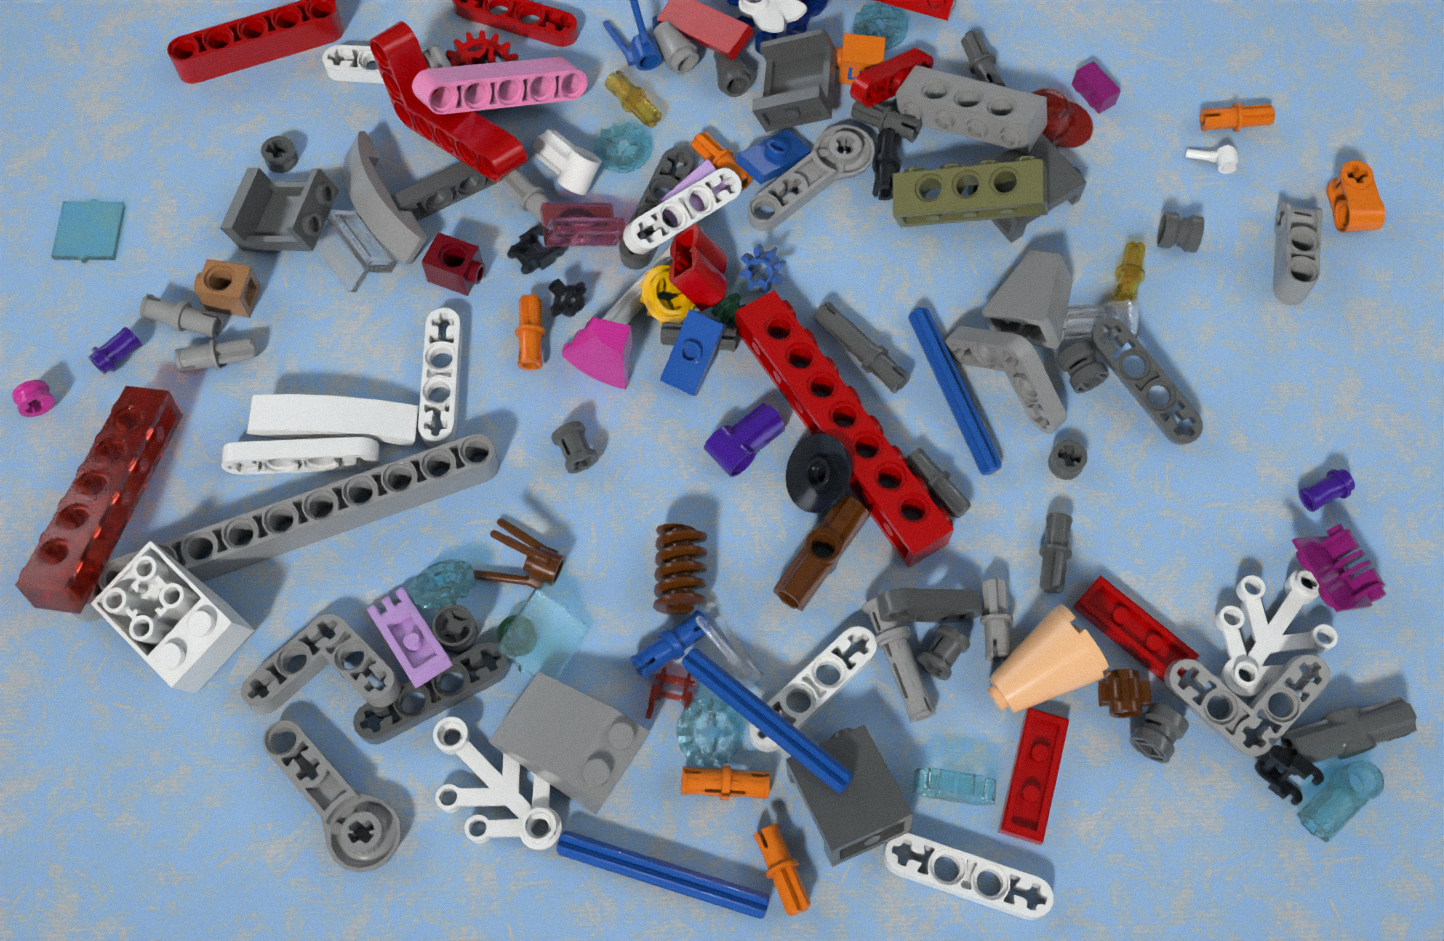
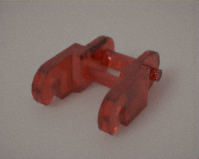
[645,667,696,727]

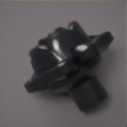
[548,279,587,318]

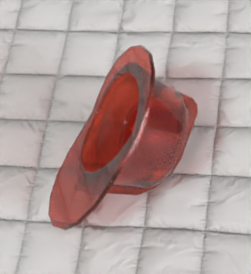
[1031,88,1094,148]

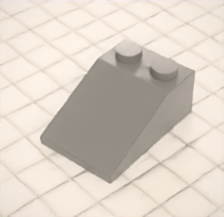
[489,671,650,815]

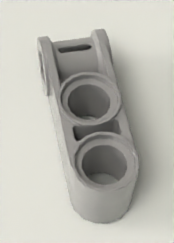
[1273,202,1323,305]

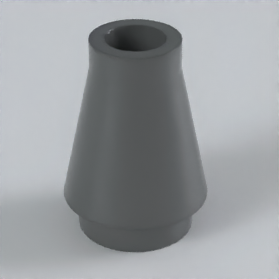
[714,52,751,97]

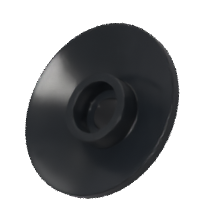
[786,434,852,513]

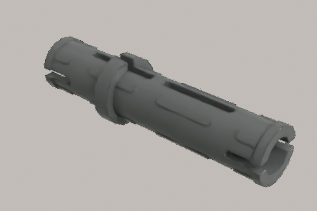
[813,301,911,393]

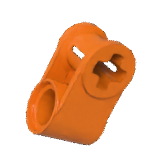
[1326,160,1385,233]

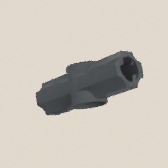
[1281,697,1417,764]

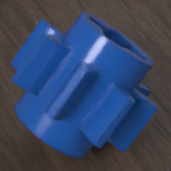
[738,244,787,293]

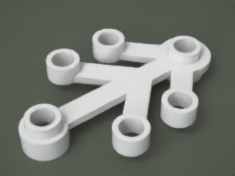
[1215,569,1338,698]
[433,717,562,850]

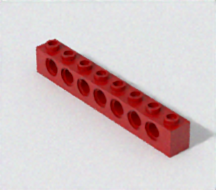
[735,290,954,568]

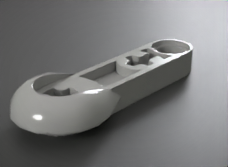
[748,125,875,231]
[263,720,401,872]

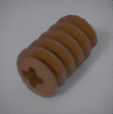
[653,523,707,615]

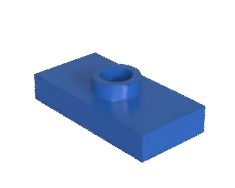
[736,129,812,184]
[660,309,727,396]

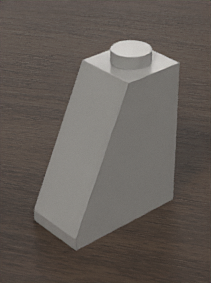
[981,250,1073,349]

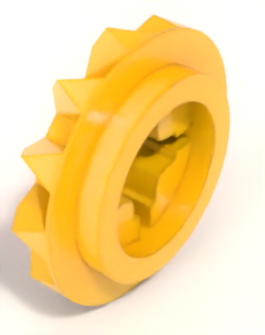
[639,265,694,324]

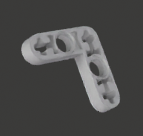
[945,326,1067,434]
[241,613,401,714]
[1164,654,1330,756]

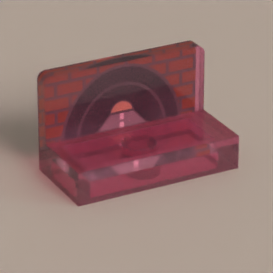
[540,202,625,246]

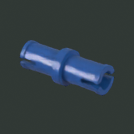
[630,610,712,679]

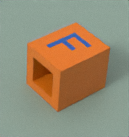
[835,33,886,85]

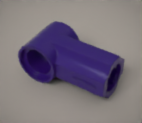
[704,403,785,477]

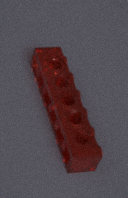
[15,386,183,614]

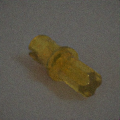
[605,70,662,128]
[1112,241,1146,309]

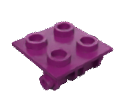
[1291,524,1387,612]

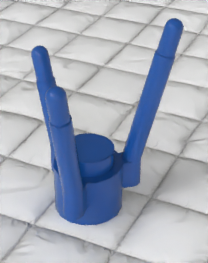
[603,0,664,71]

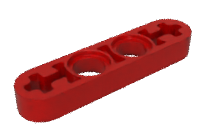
[452,0,578,47]

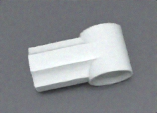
[533,129,602,195]

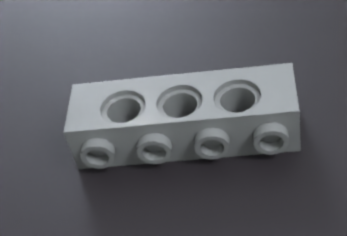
[896,65,1047,154]

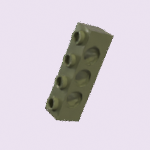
[893,156,1048,227]

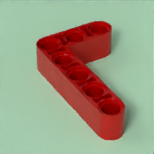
[167,0,344,84]
[369,21,527,182]

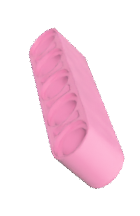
[412,57,588,114]

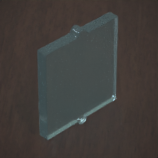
[51,199,126,263]
[495,588,591,680]

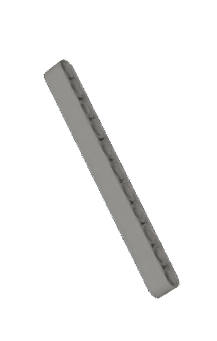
[56,434,499,622]

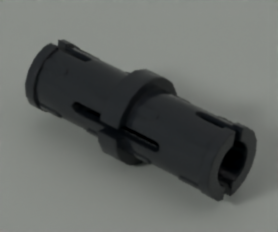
[872,129,901,201]

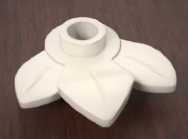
[739,0,807,33]

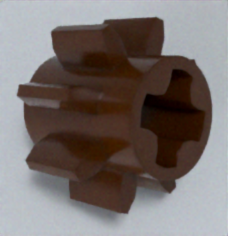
[1098,669,1151,718]

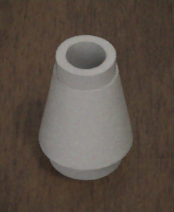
[653,21,699,74]

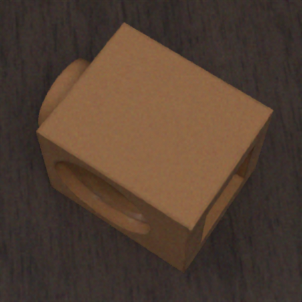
[194,259,261,318]

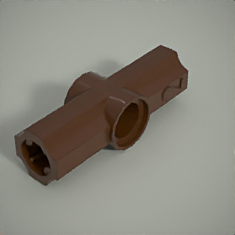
[773,496,870,611]

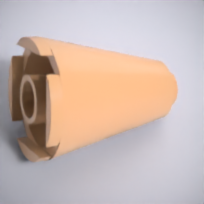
[987,604,1111,713]

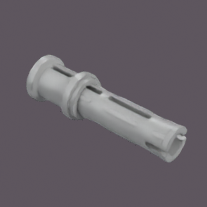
[862,598,936,723]

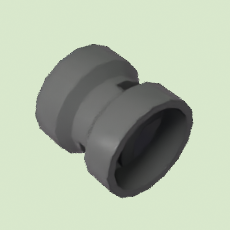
[1157,211,1204,253]
[1056,340,1109,394]
[432,604,478,653]
[1130,703,1189,763]

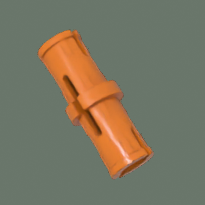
[681,765,770,801]

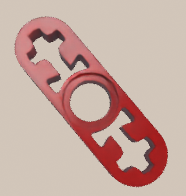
[850,48,934,108]

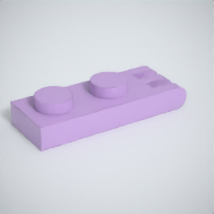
[366,587,453,688]

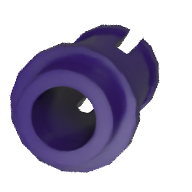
[88,327,142,374]
[1299,469,1355,512]

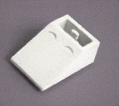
[91,541,255,693]

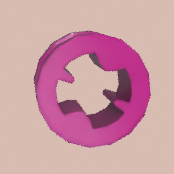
[12,380,55,417]

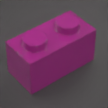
[1071,61,1121,114]

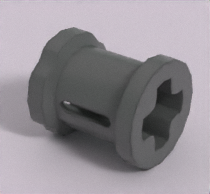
[551,421,599,474]
[917,624,970,681]

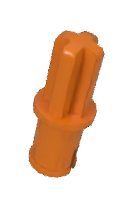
[1199,103,1275,132]
[691,132,753,191]
[515,294,545,371]
[753,824,811,916]

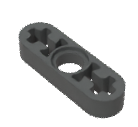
[876,588,983,623]

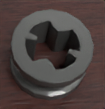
[261,136,298,173]
[1048,440,1088,480]

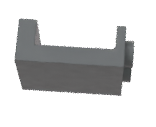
[752,28,837,132]
[967,133,1087,243]
[220,168,339,251]
[786,725,913,867]

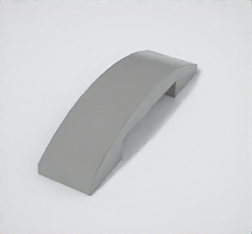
[343,131,427,264]

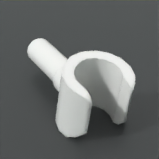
[1185,145,1239,174]

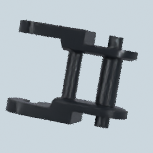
[507,224,564,275]
[1254,745,1324,806]

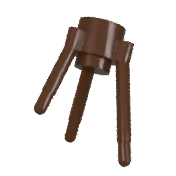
[461,518,565,591]

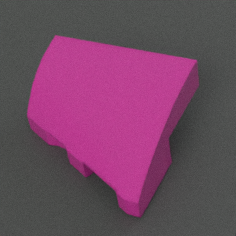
[562,317,633,390]

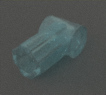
[1297,760,1384,842]

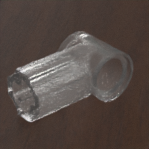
[1063,300,1140,340]

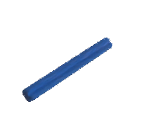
[908,307,1002,475]
[682,648,854,793]
[556,830,770,919]

